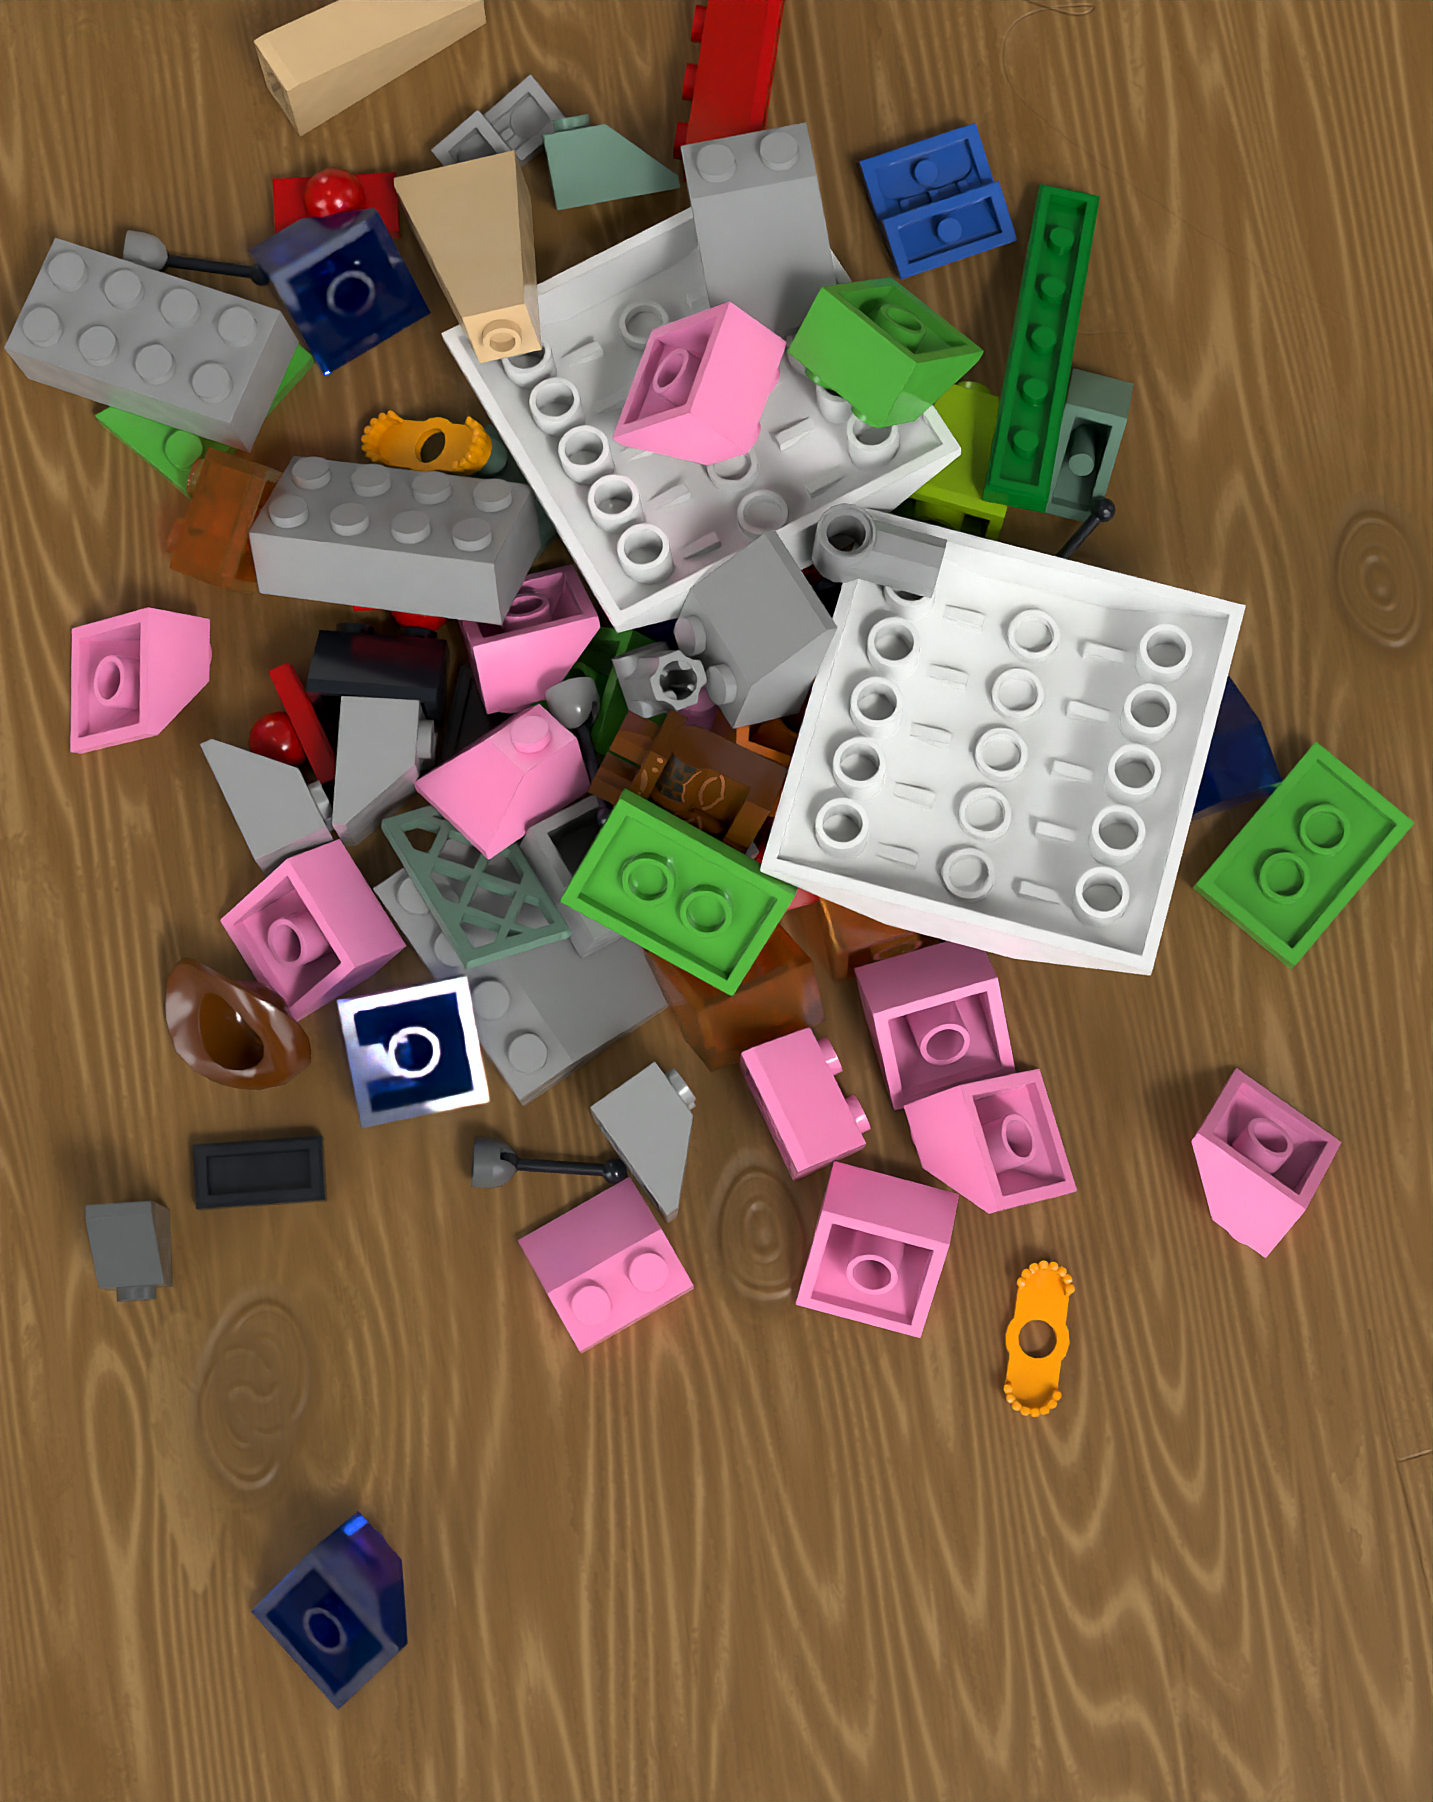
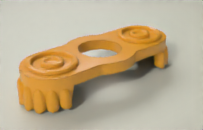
[361,410,492,476]
[1003,1260,1075,1417]

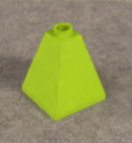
[888,381,1007,541]

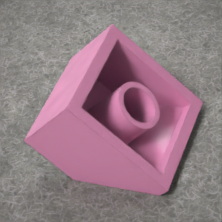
[612,301,787,465]
[220,839,406,1022]
[854,941,1016,1111]
[739,1027,871,1182]
[796,1161,959,1338]
[518,1177,694,1353]

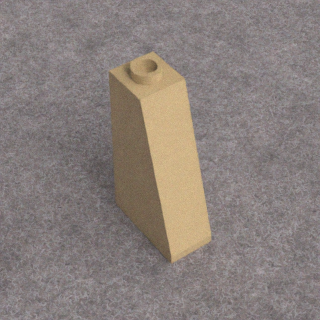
[254,0,486,137]
[394,150,542,363]

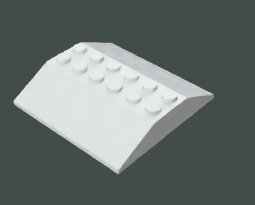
[441,207,961,633]
[760,508,1246,976]

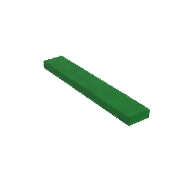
[982,184,1100,513]

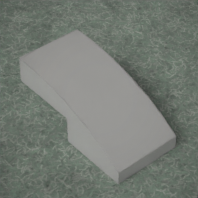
[431,74,567,167]

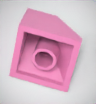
[457,564,600,714]
[70,607,212,754]
[414,704,591,860]
[1192,1068,1342,1258]
[904,1069,1077,1214]

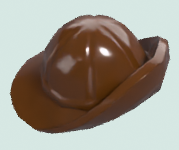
[165,958,311,1090]

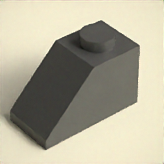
[85,1201,173,1302]

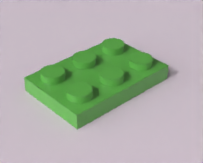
[1193,742,1415,970]
[560,788,798,996]

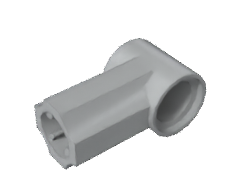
[812,503,947,598]
[611,641,707,718]

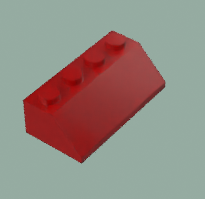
[673,0,785,182]

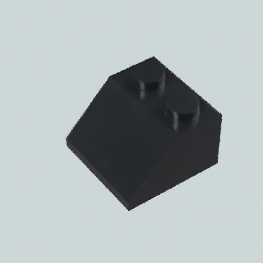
[306,622,451,727]

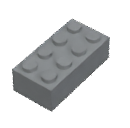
[4,238,299,453]
[248,456,541,625]

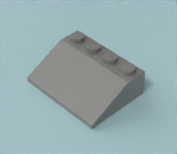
[373,835,680,1107]

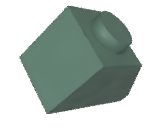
[542,114,680,210]
[1045,368,1134,522]

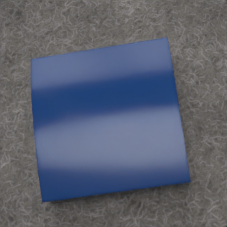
[856,123,1018,280]

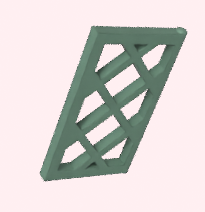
[381,805,572,970]

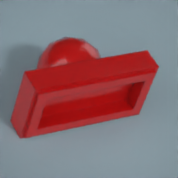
[273,167,401,245]
[248,662,337,796]

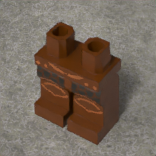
[588,709,789,854]

